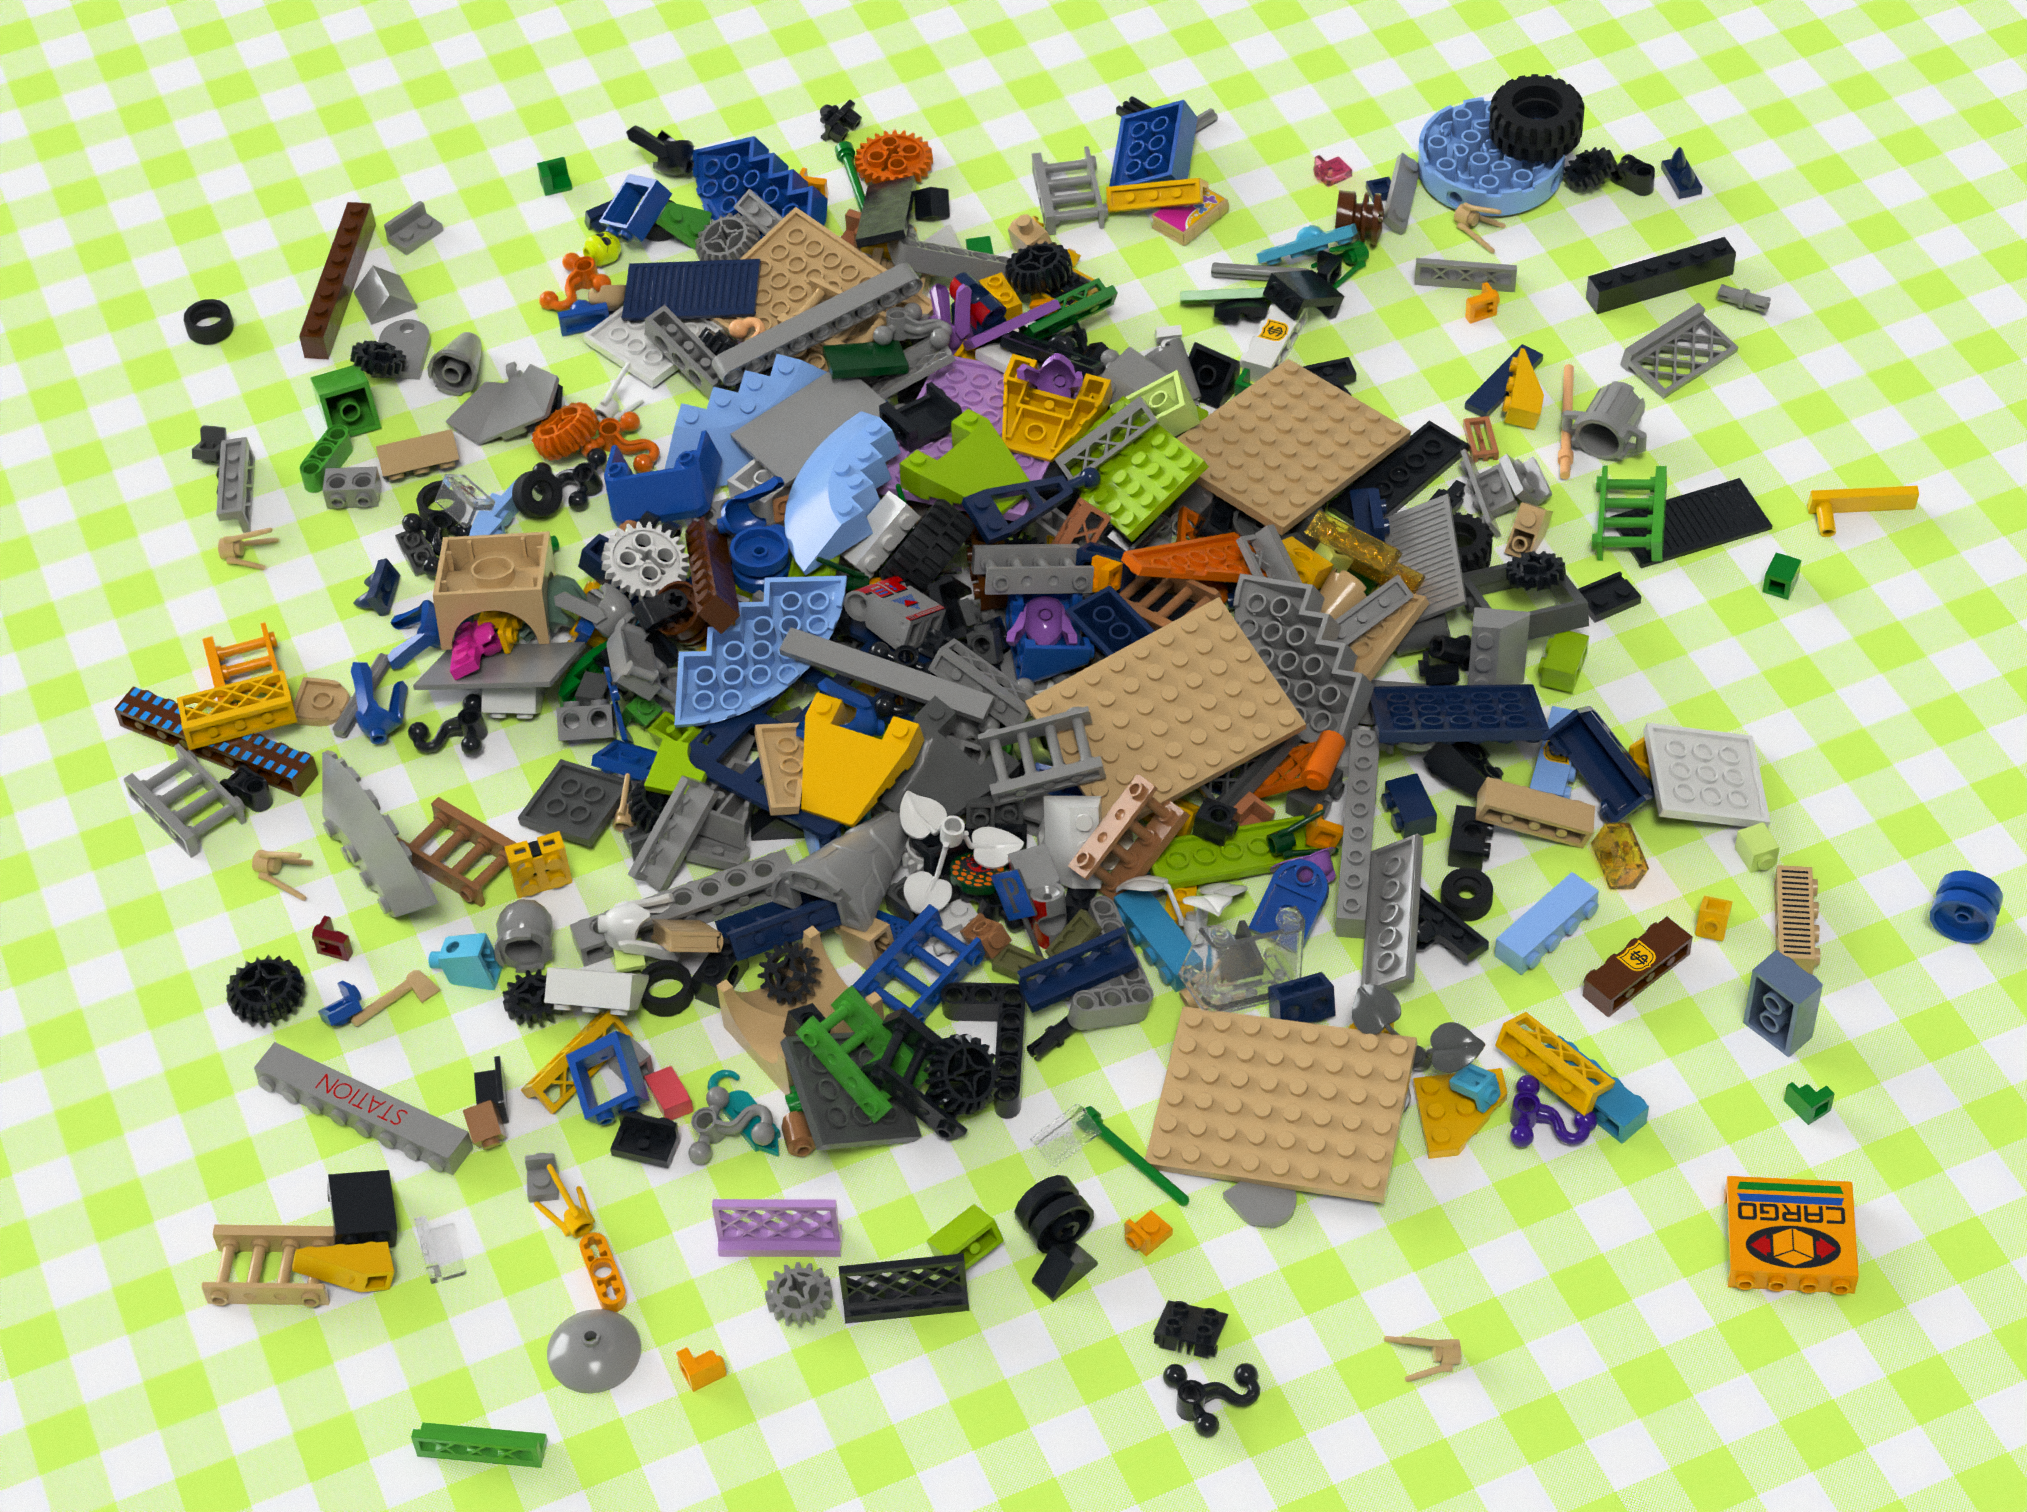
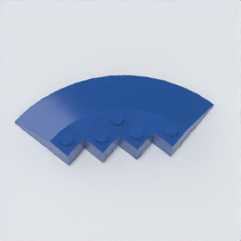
[692,136,828,239]

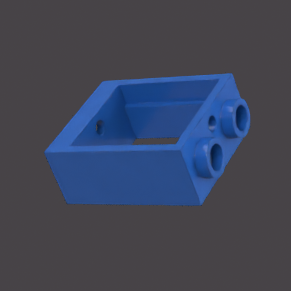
[599,174,673,242]
[566,1031,650,1126]

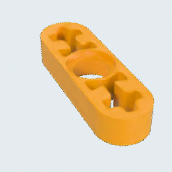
[579,1232,627,1312]

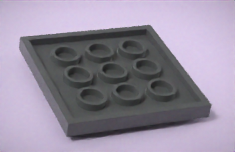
[780,1032,922,1151]

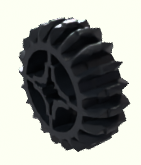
[1005,241,1073,296]
[628,778,674,834]
[226,954,306,1028]
[922,1034,1001,1115]

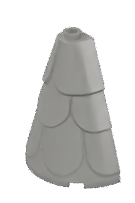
[771,811,909,932]

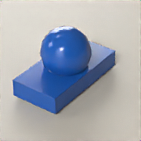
[557,299,609,336]

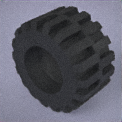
[1453,512,1493,573]

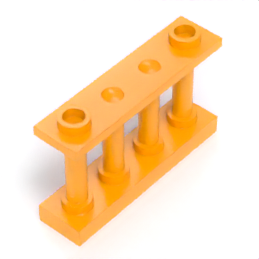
[202,622,293,712]

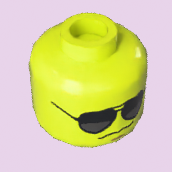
[583,232,621,267]

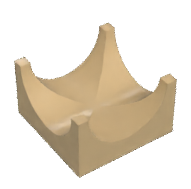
[433,531,556,650]
[717,926,884,1095]

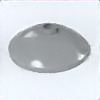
[547,1309,641,1393]

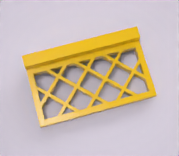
[176,670,298,750]

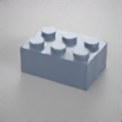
[1743,950,1823,1058]

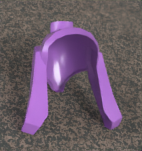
[928,283,974,355]
[1017,353,1083,398]
[1006,596,1077,646]

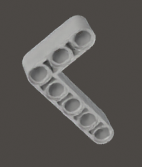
[887,224,1009,282]
[1067,896,1154,1030]

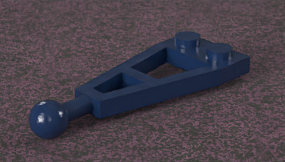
[961,467,1101,545]

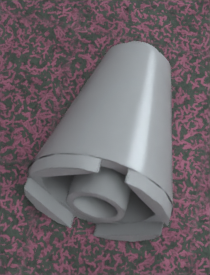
[427,332,482,396]
[1145,338,1202,406]

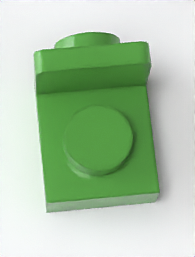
[621,696,662,727]

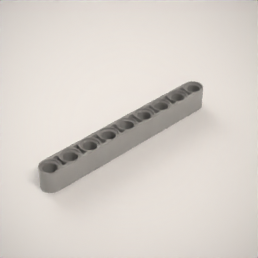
[711,263,923,386]

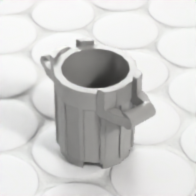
[1562,381,1647,460]

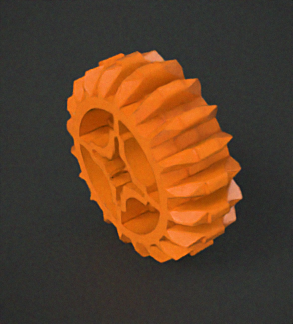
[532,402,599,461]

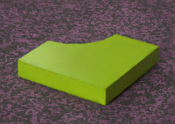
[644,738,707,795]

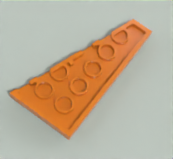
[1121,532,1268,583]

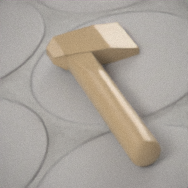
[351,970,441,1027]

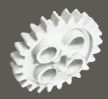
[601,522,690,601]

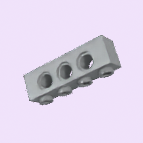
[644,305,728,399]

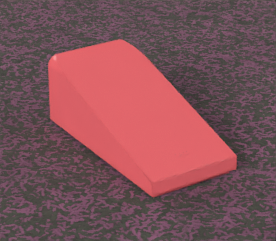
[644,1066,694,1120]

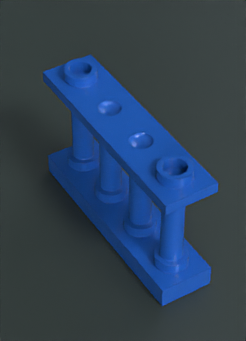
[852,904,985,1023]

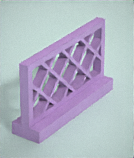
[712,1199,843,1257]

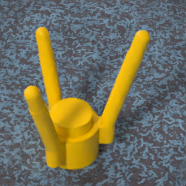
[534,1164,595,1238]

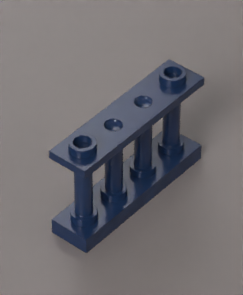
[715,891,842,962]

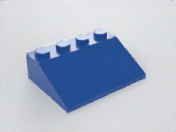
[1109,99,1198,187]

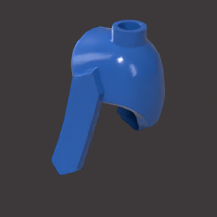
[717,476,786,538]
[387,600,441,669]
[350,662,408,744]
[796,677,885,739]

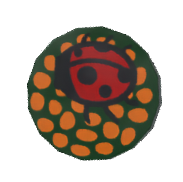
[949,853,1007,896]

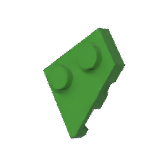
[656,201,712,250]

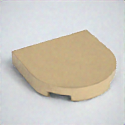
[292,677,350,727]

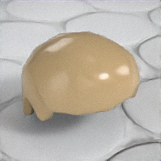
[588,285,626,311]

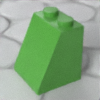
[310,365,381,437]

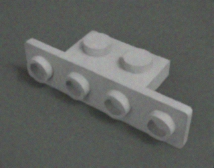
[1460,449,1519,538]

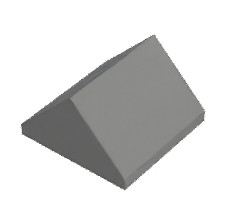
[354,265,418,325]

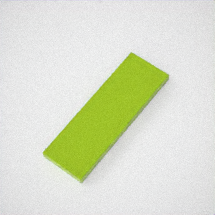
[1150,815,1318,892]

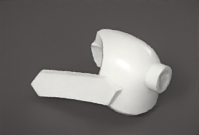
[598,893,681,961]

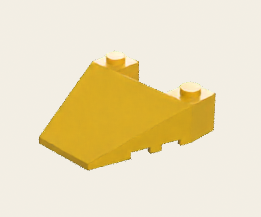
[1002,354,1113,463]
[801,692,924,827]

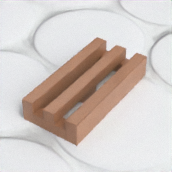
[1463,416,1499,462]

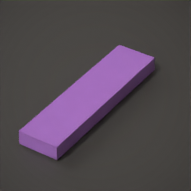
[963,299,1061,351]

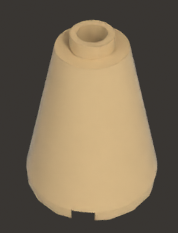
[1319,568,1367,620]

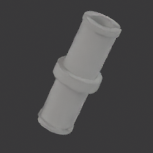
[1717,284,1771,313]

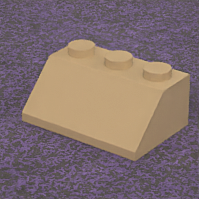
[376,429,459,481]

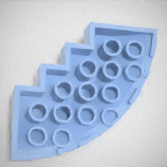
[665,354,827,489]
[784,411,901,575]
[674,576,847,728]

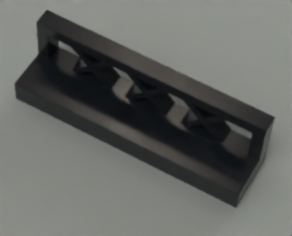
[912,822,1027,877]

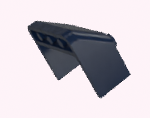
[1540,706,1655,827]

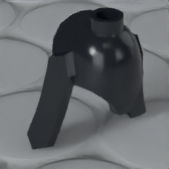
[626,125,695,176]

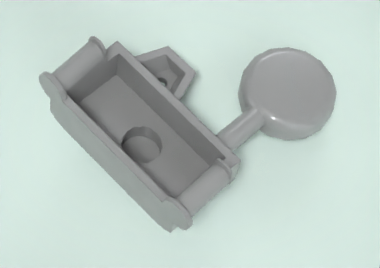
[607,618,708,729]

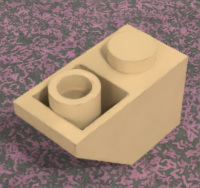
[1504,502,1553,558]

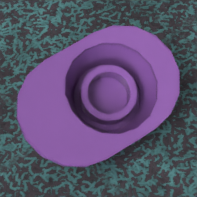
[1269,847,1336,883]

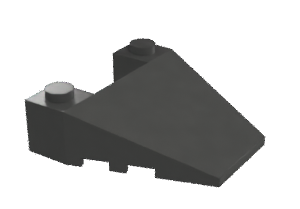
[881,696,1020,834]

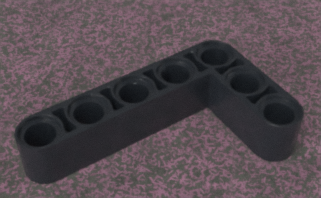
[941,982,1027,1119]

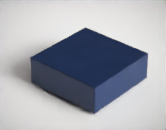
[1366,176,1391,203]

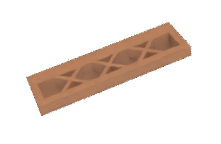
[1051,497,1112,544]

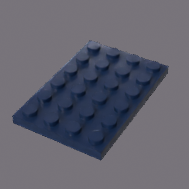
[1369,684,1549,745]

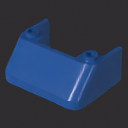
[604,430,722,527]

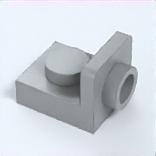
[525,1153,559,1203]

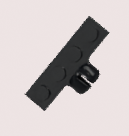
[1000,330,1104,379]
[1416,887,1489,963]

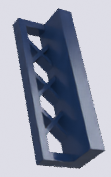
[1017,926,1139,1013]

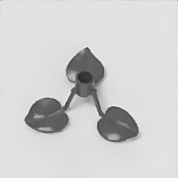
[1352,984,1485,1113]

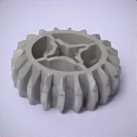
[695,213,761,261]

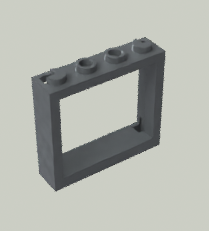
[1462,553,1589,640]

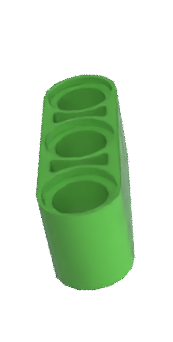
[299,424,353,493]

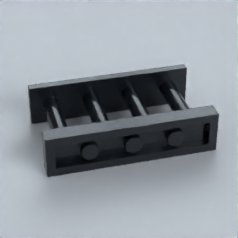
[861,1007,968,1141]

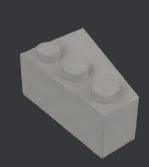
[698,757,754,850]

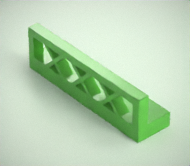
[411,1422,548,1468]

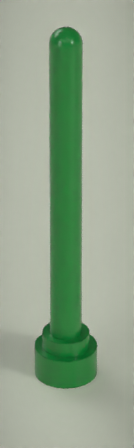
[834,141,865,212]
[1076,1106,1189,1206]

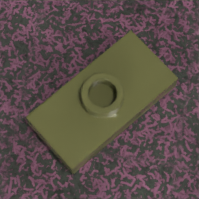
[1045,909,1103,965]

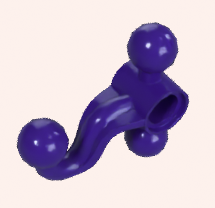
[1510,1075,1597,1148]

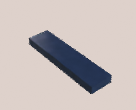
[1465,344,1543,417]

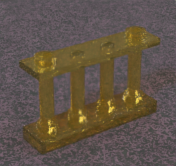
[1304,510,1425,594]

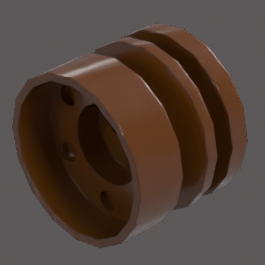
[1335,190,1384,246]
[657,581,712,649]

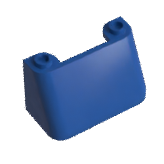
[1005,593,1094,683]

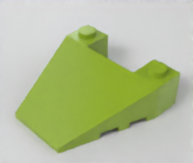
[899,409,1030,515]

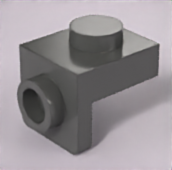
[191,425,227,463]
[622,825,658,861]

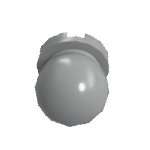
[494,899,554,973]

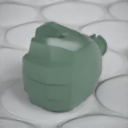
[518,574,587,643]

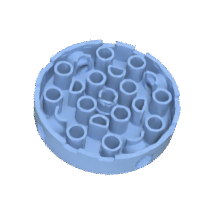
[1418,97,1565,216]

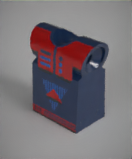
[949,272,1007,347]

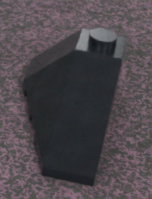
[1422,741,1504,798]

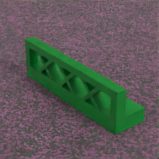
[1018,278,1118,340]

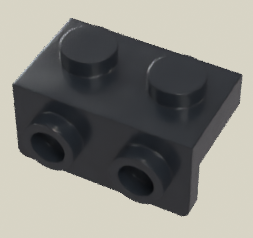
[610,1110,680,1168]

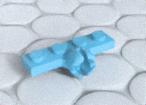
[1256,223,1358,265]

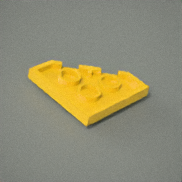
[1413,1068,1508,1159]

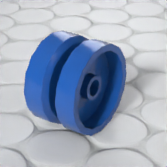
[730,526,791,593]
[1929,870,2003,944]

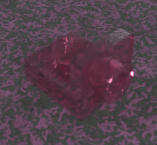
[1313,155,1352,187]

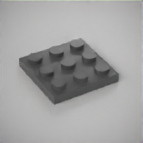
[517,759,633,847]

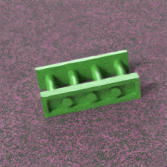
[1592,466,1667,561]
[795,985,929,1124]

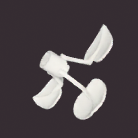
[900,791,1024,914]
[1116,876,1248,944]

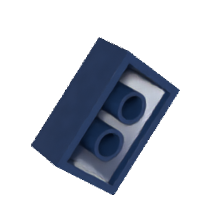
[1065,585,1155,657]

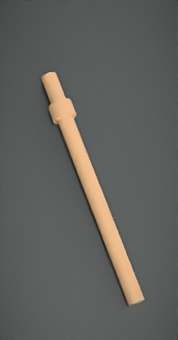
[1558,364,1574,479]

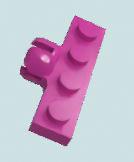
[450,620,503,680]

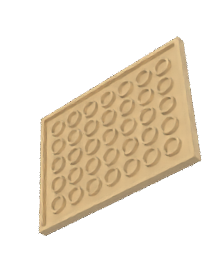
[708,207,934,372]
[1177,359,1411,536]
[1025,597,1306,821]
[1145,1006,1418,1203]

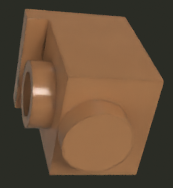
[960,913,1012,959]

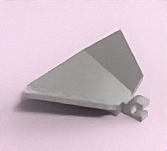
[446,361,560,445]

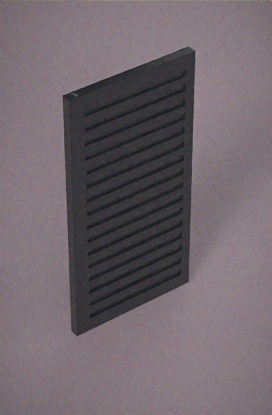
[1610,478,1773,568]

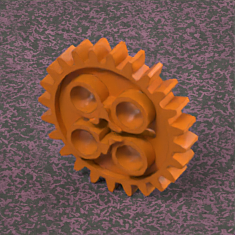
[855,130,933,184]

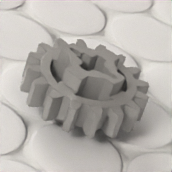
[765,1262,833,1327]

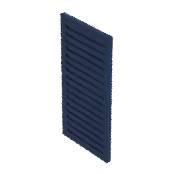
[621,259,761,321]

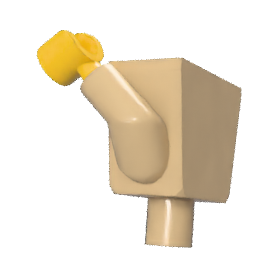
[1008,214,1081,267]

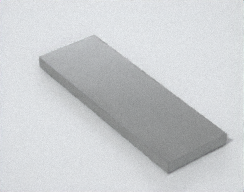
[1361,833,1424,991]

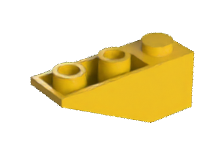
[1502,348,1544,430]
[292,1241,394,1292]

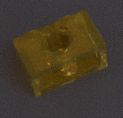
[1591,823,1649,890]

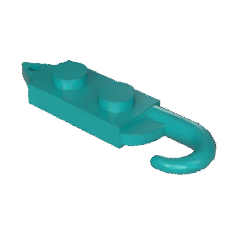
[707,1070,781,1156]

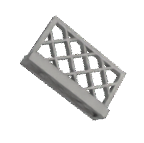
[1620,302,1739,399]
[859,336,956,399]

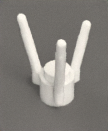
[593,362,643,422]

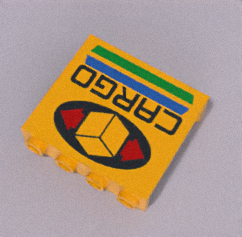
[1724,1176,1859,1295]

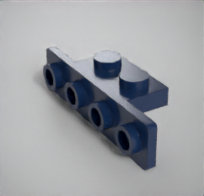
[1350,488,1390,571]

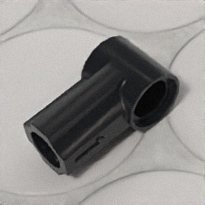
[1428,635,1471,671]

